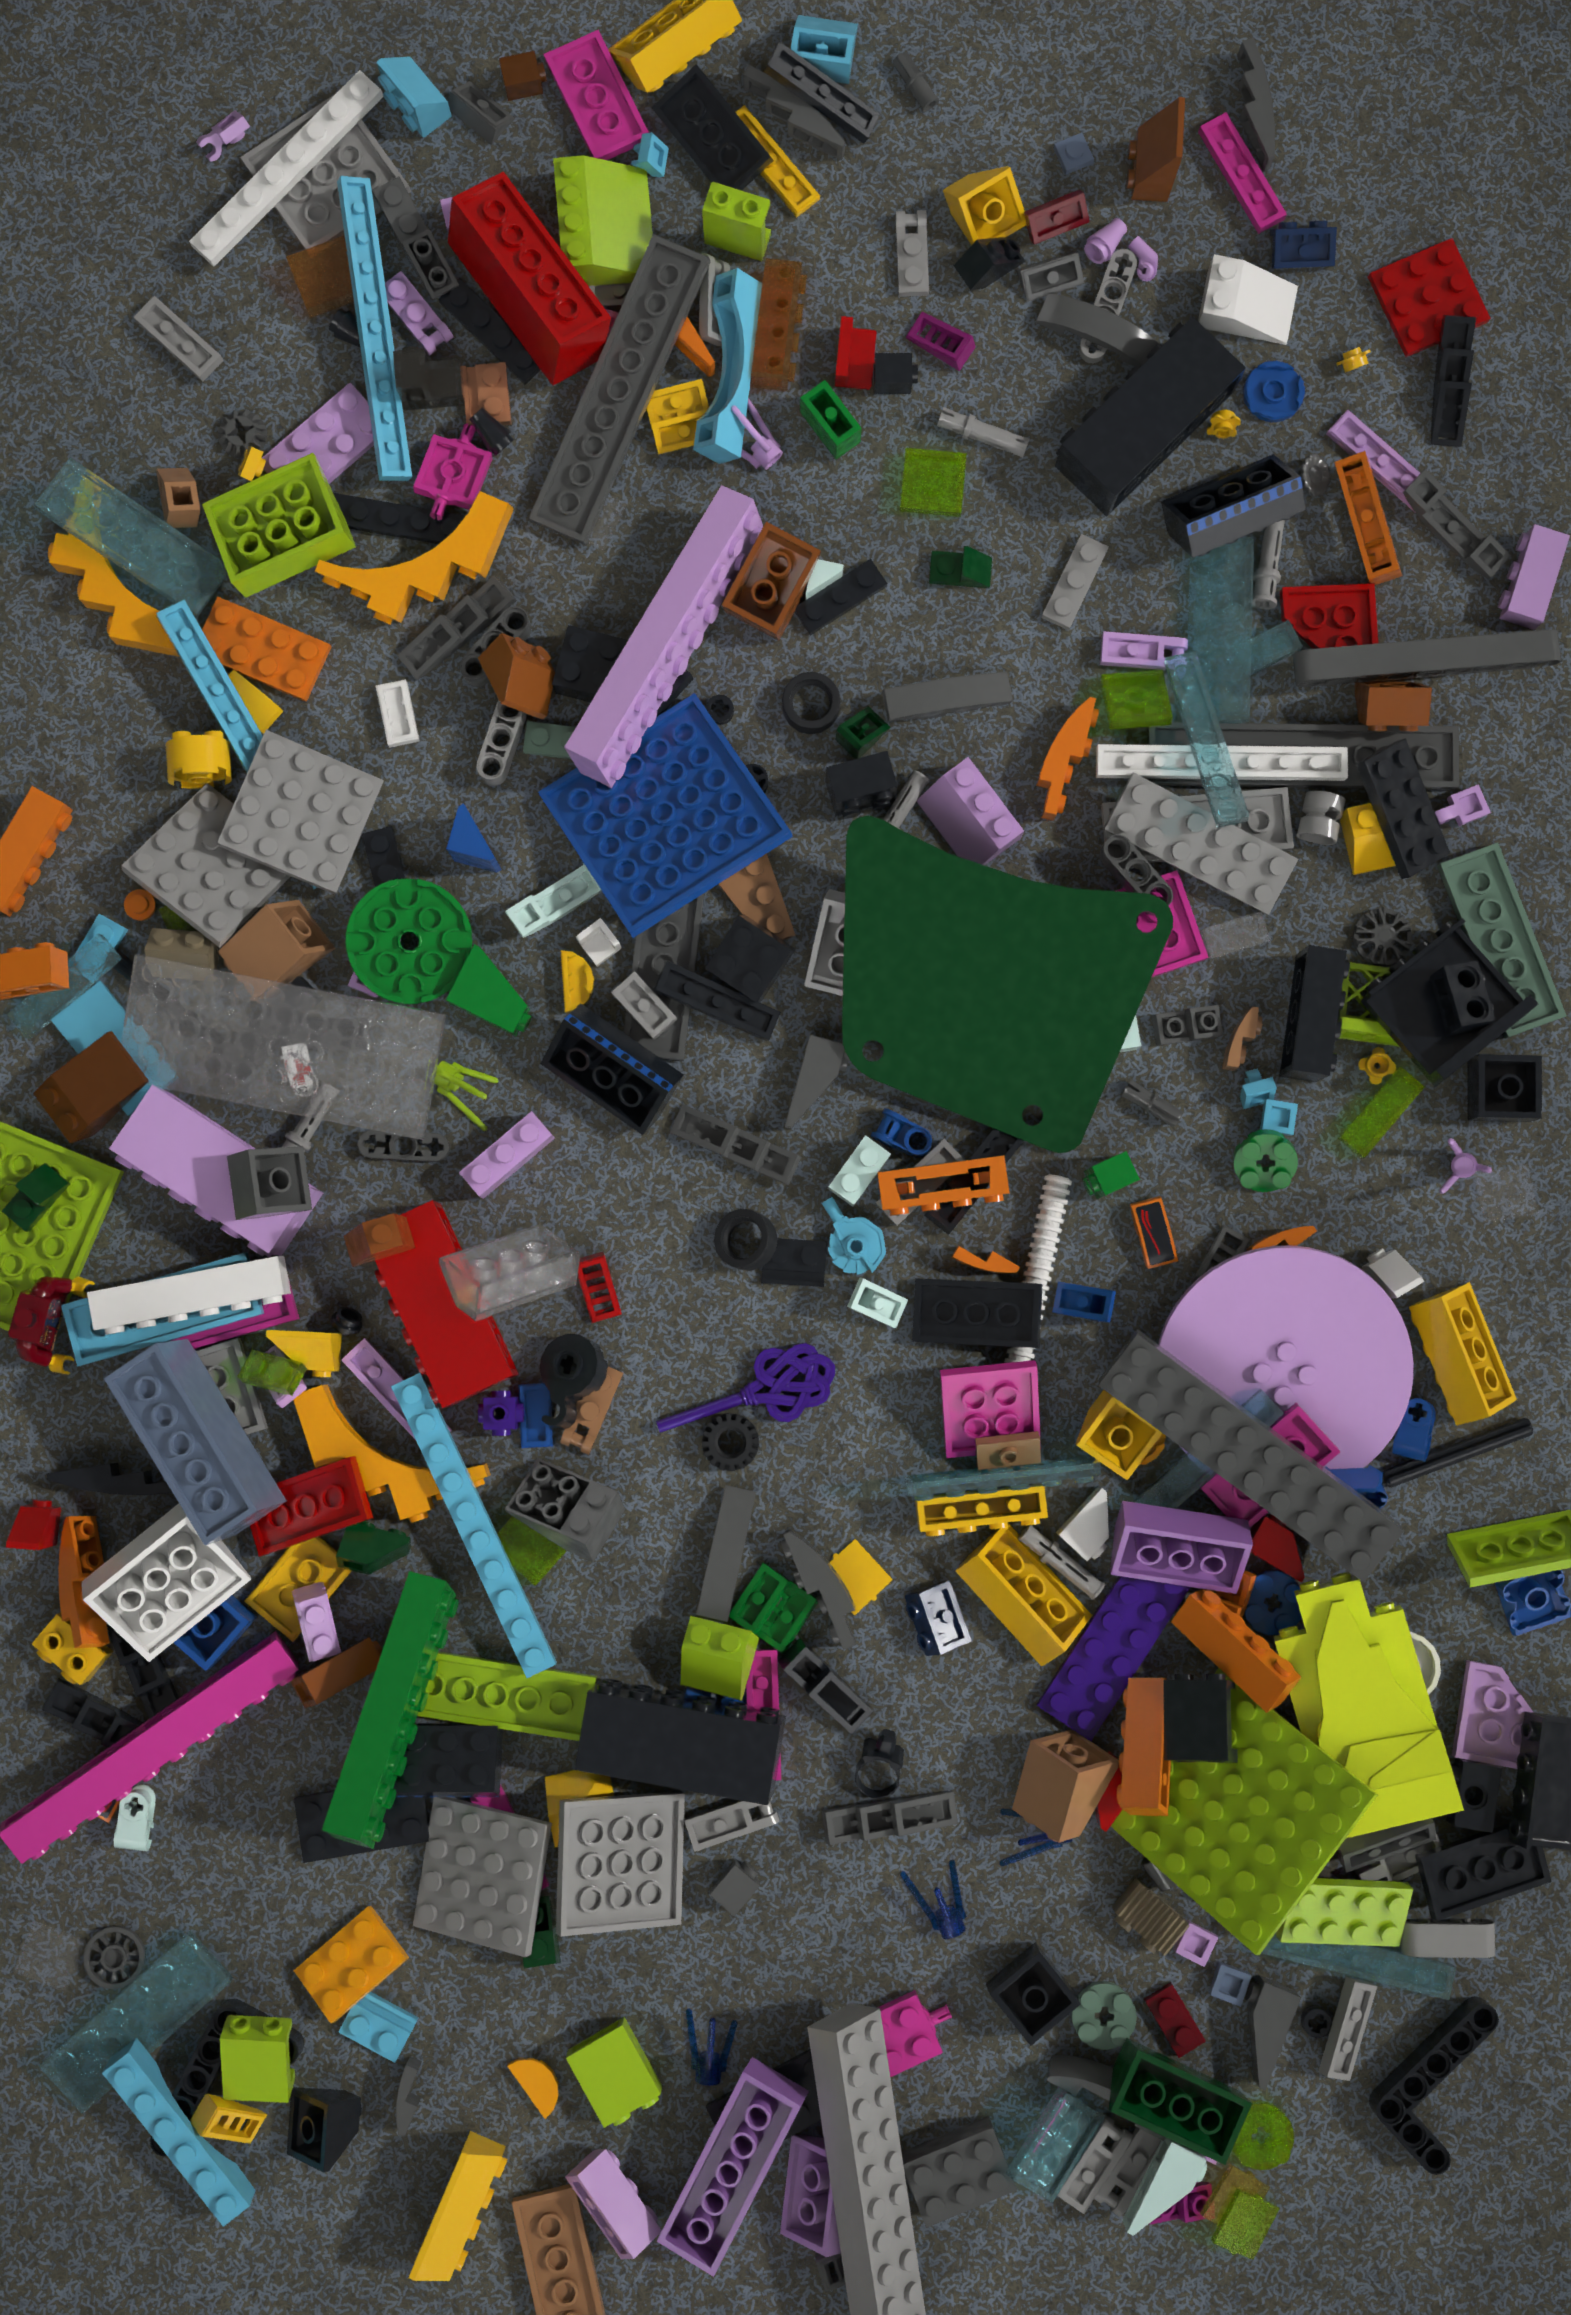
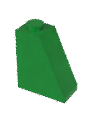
[446,944,532,1037]

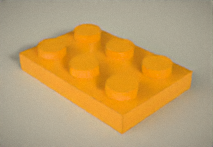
[293,1906,409,2024]

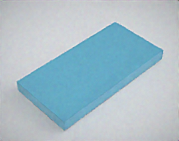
[51,981,179,1117]

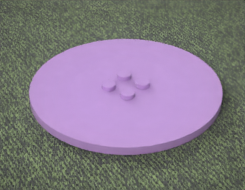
[1158,1245,1414,1475]

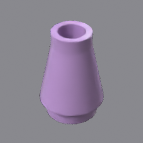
[1084,218,1127,264]

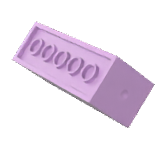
[109,1085,323,1257]

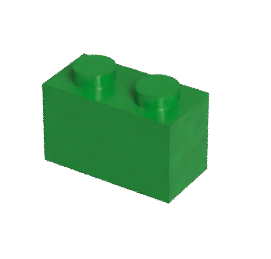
[800,380,862,460]
[1082,1151,1140,1199]

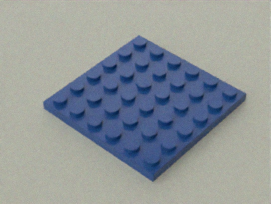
[538,693,793,938]

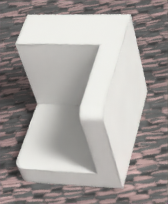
[576,918,622,967]

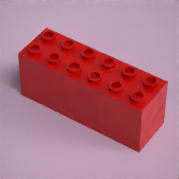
[448,171,611,386]
[374,1200,519,1408]

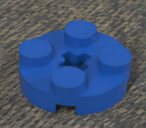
[1243,1570,1302,1635]

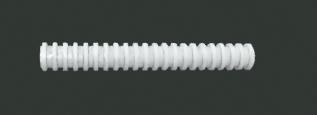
[1004,1174,1072,1363]

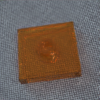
[286,235,354,319]

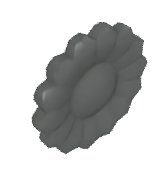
[1300,453,1330,497]

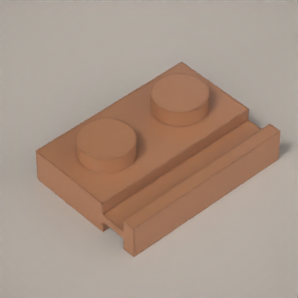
[461,362,512,427]

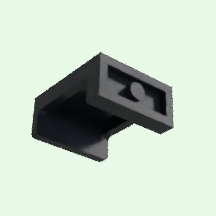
[1164,1674,1238,1763]

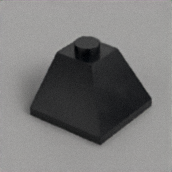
[287,2087,362,2173]

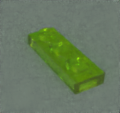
[1338,1067,1425,1159]

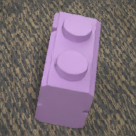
[292,1582,341,1662]

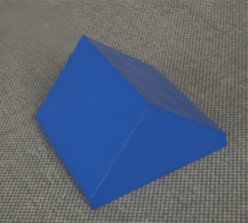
[446,803,502,873]

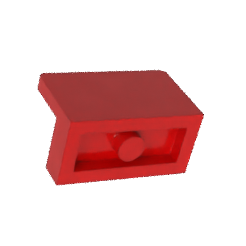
[835,316,877,390]

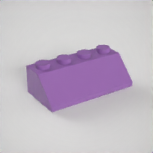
[1110,1501,1253,1594]

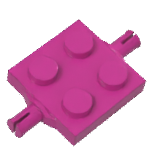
[413,424,493,520]
[877,1990,952,2077]

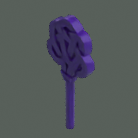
[656,1343,835,1433]

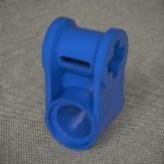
[870,1108,932,1158]
[1392,1398,1436,1462]

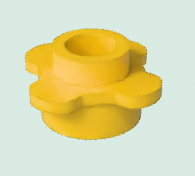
[1336,347,1371,373]
[1207,410,1241,439]
[1358,1047,1396,1085]

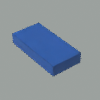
[518,1383,554,1448]

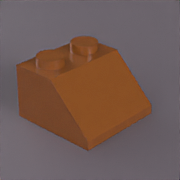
[478,633,555,720]
[1355,681,1432,731]

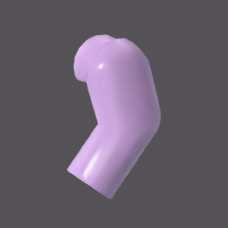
[1128,236,1158,282]

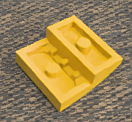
[646,379,709,455]

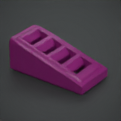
[906,312,976,371]

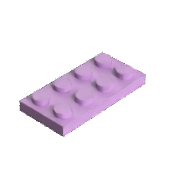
[262,383,374,484]

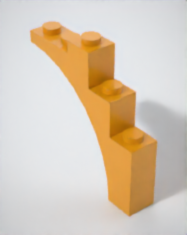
[48,476,180,657]
[315,491,514,625]
[293,1384,491,1523]

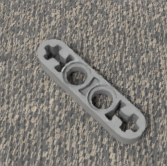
[1079,249,1137,364]

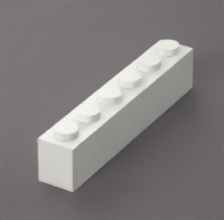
[87,1256,291,1335]

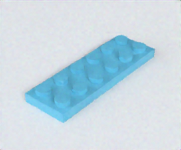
[61,1253,265,1367]

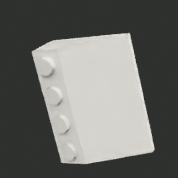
[82,1504,251,1662]

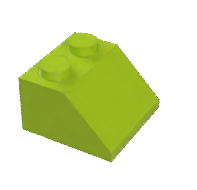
[680,1616,759,1701]

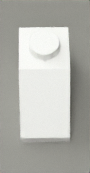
[1362,1248,1424,1299]
[1056,1486,1109,1561]

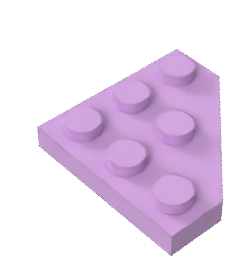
[1452,1660,1533,1769]

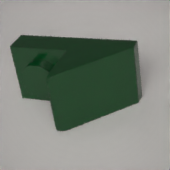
[929,546,992,588]
[1,1163,71,1232]

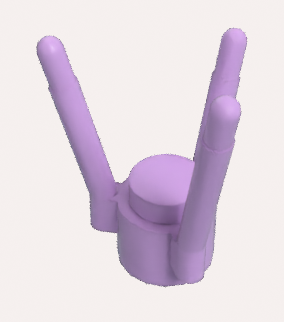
[731,398,783,470]
[1439,1138,1492,1194]

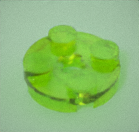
[1232,2100,1294,2170]

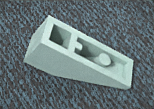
[1122,2138,1207,2236]

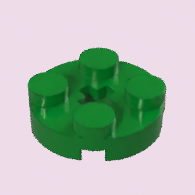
[1233,1129,1298,1192]

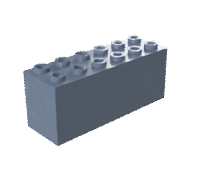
[104,1339,287,1546]

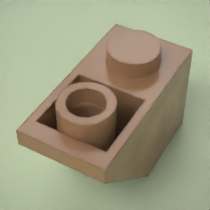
[156,468,200,528]

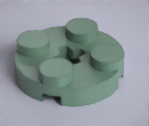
[1071,1981,1137,2050]

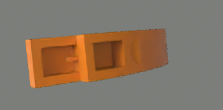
[1036,697,1099,821]
[58,1516,110,1648]

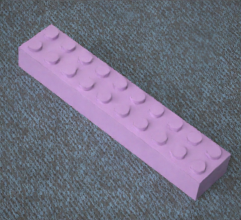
[564,485,763,788]

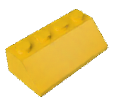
[608,0,742,93]
[1409,1282,1517,1426]
[956,1523,1093,1666]
[408,2131,508,2281]

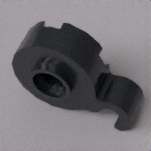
[539,1334,608,1429]

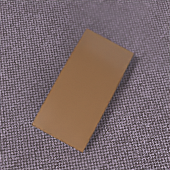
[1222,1007,1262,1071]

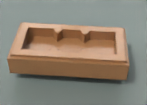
[975,1431,1041,1470]

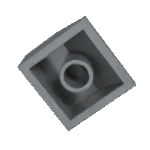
[227,1146,312,1220]

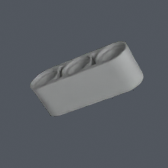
[476,700,527,786]
[1401,1918,1495,1958]

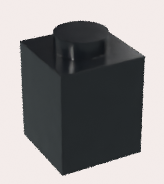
[874,353,918,394]

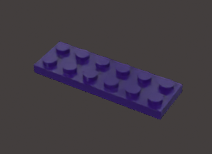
[1037,1576,1190,1741]

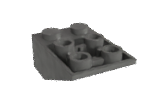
[505,1458,625,1562]

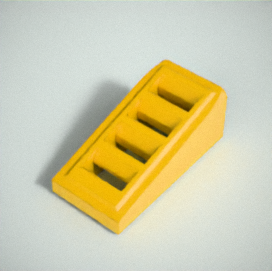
[191,2094,267,2144]

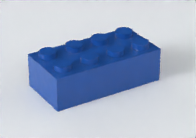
[173,1595,257,1671]

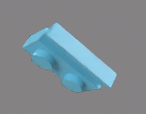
[339,1992,418,2063]

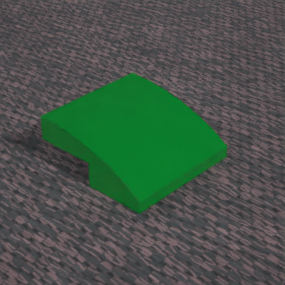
[729,1563,818,1654]

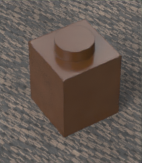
[499,51,547,101]

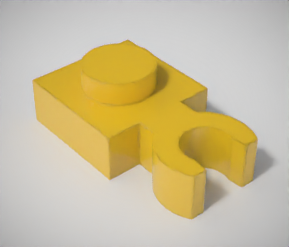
[238,446,266,481]

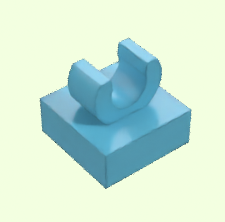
[631,132,669,177]
[1240,1068,1277,1109]
[1260,1099,1298,1136]

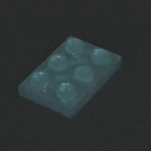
[1005,2086,1105,2203]

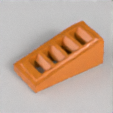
[675,316,715,377]

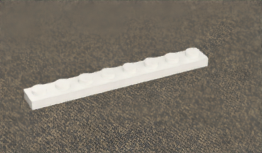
[189,70,384,267]
[1096,744,1348,781]

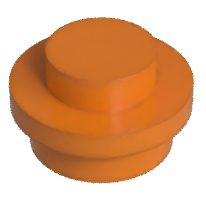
[124,889,156,921]

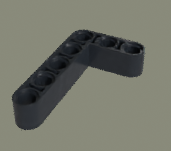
[1369,1996,1499,2175]
[150,1998,304,2156]

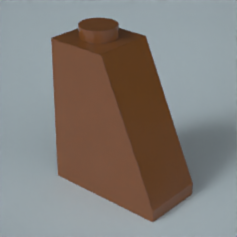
[343,1213,415,1267]
[290,1637,382,1708]

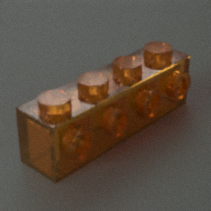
[751,258,807,391]

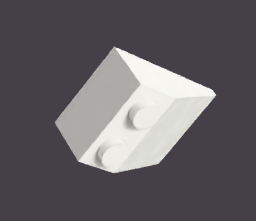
[1198,254,1298,345]

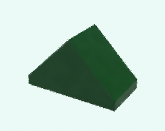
[835,706,891,759]

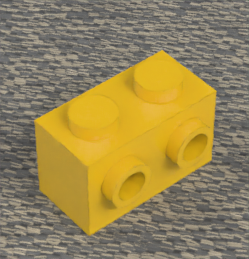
[32,1612,114,1685]

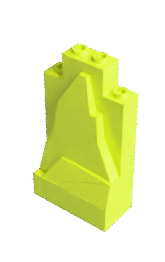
[1273,1572,1464,1838]

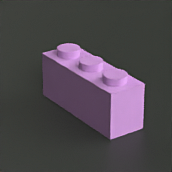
[1498,524,1570,630]
[459,1111,555,1199]
[565,2149,662,2259]

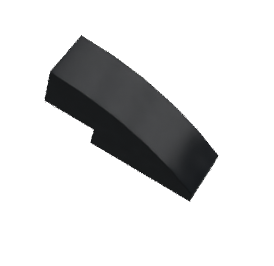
[778,1638,874,1734]

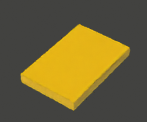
[244,1537,352,1642]

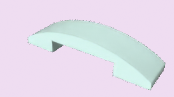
[505,863,602,938]

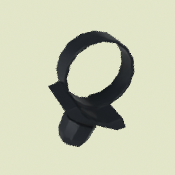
[855,1729,904,1799]

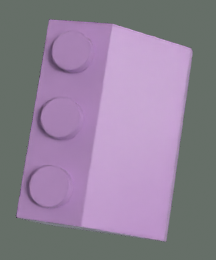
[916,757,1024,865]
[780,2134,841,2257]

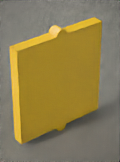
[830,1539,893,1616]

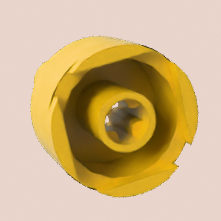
[165,731,232,789]

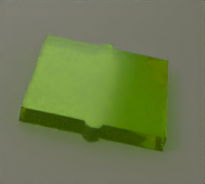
[1211,2188,1280,2260]

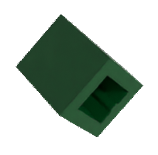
[336,1521,411,1575]
[523,1896,561,1969]

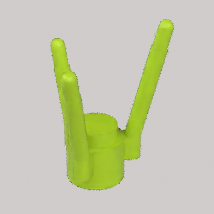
[431,1060,498,1131]

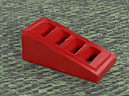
[573,1251,622,1323]

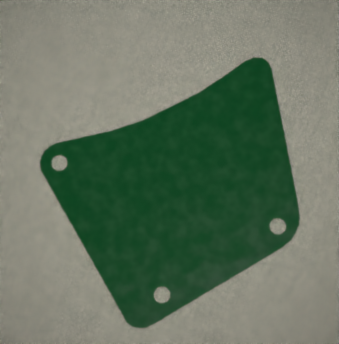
[842,816,1173,1153]

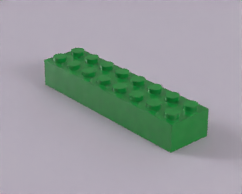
[322,1571,459,1849]

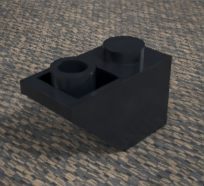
[953,237,1025,290]

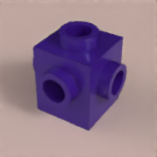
[478,1390,524,1436]

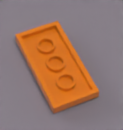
[202,596,332,702]

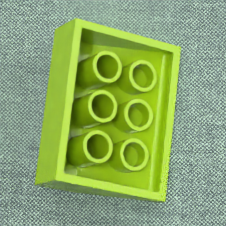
[553,155,653,286]
[202,453,356,598]

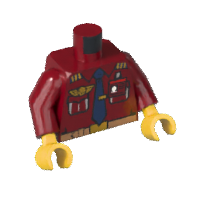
[8,1276,95,1375]

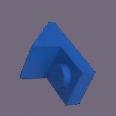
[1052,1282,1116,1323]

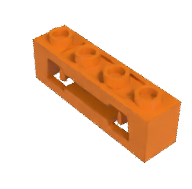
[1335,451,1402,585]
[877,1155,1010,1216]

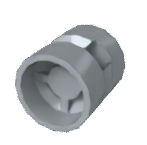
[1297,791,1346,845]

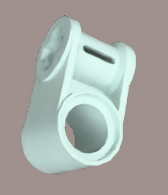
[114,1784,156,1851]

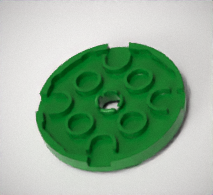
[345,879,472,1004]

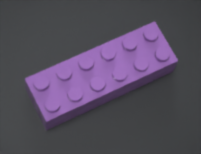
[657,2057,809,2277]

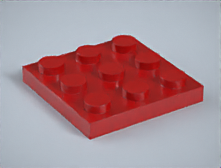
[1368,238,1491,357]

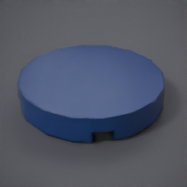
[1243,361,1305,423]

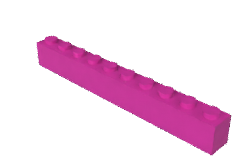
[0,1631,299,1864]

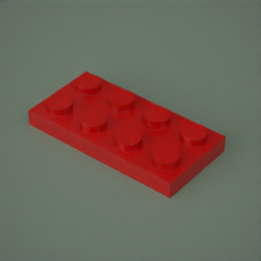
[250,1456,373,1557]

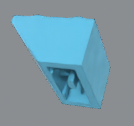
[791,15,858,84]
[376,57,452,138]

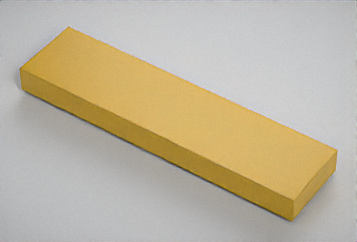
[735,105,820,218]

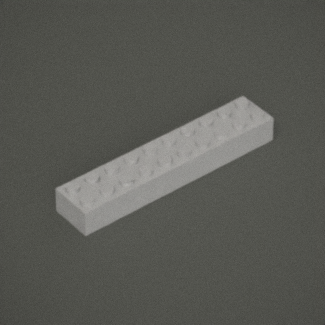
[807,2003,926,2315]

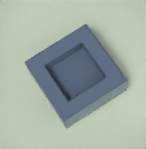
[1053,133,1094,175]
[1208,1961,1252,2007]

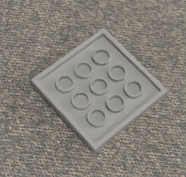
[240,94,411,259]
[217,730,384,895]
[121,783,291,948]
[556,1791,685,1937]
[413,1797,552,1957]

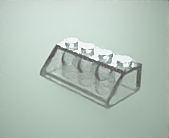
[439,1224,580,1321]

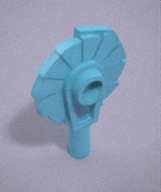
[822,1197,886,1275]

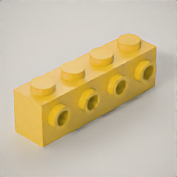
[914,1483,1048,1536]

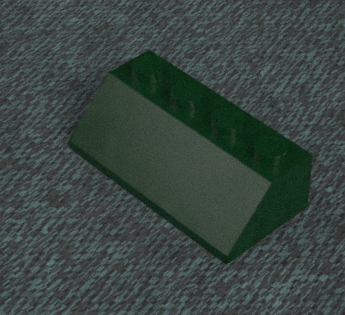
[1109,2038,1252,2165]

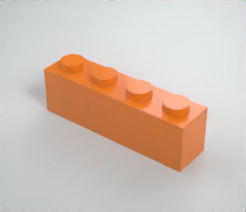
[0,786,73,917]
[0,942,69,1000]
[1171,1589,1302,1713]
[1117,1678,1171,1816]

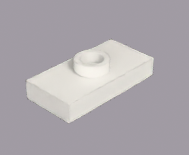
[376,679,420,748]

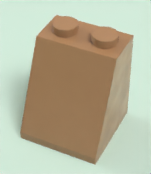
[218,900,335,1001]
[1012,1730,1119,1843]

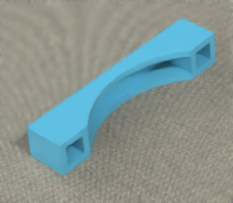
[693,268,763,464]
[102,2037,255,2227]

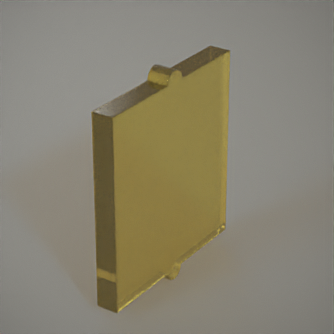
[1200,2164,1270,2237]

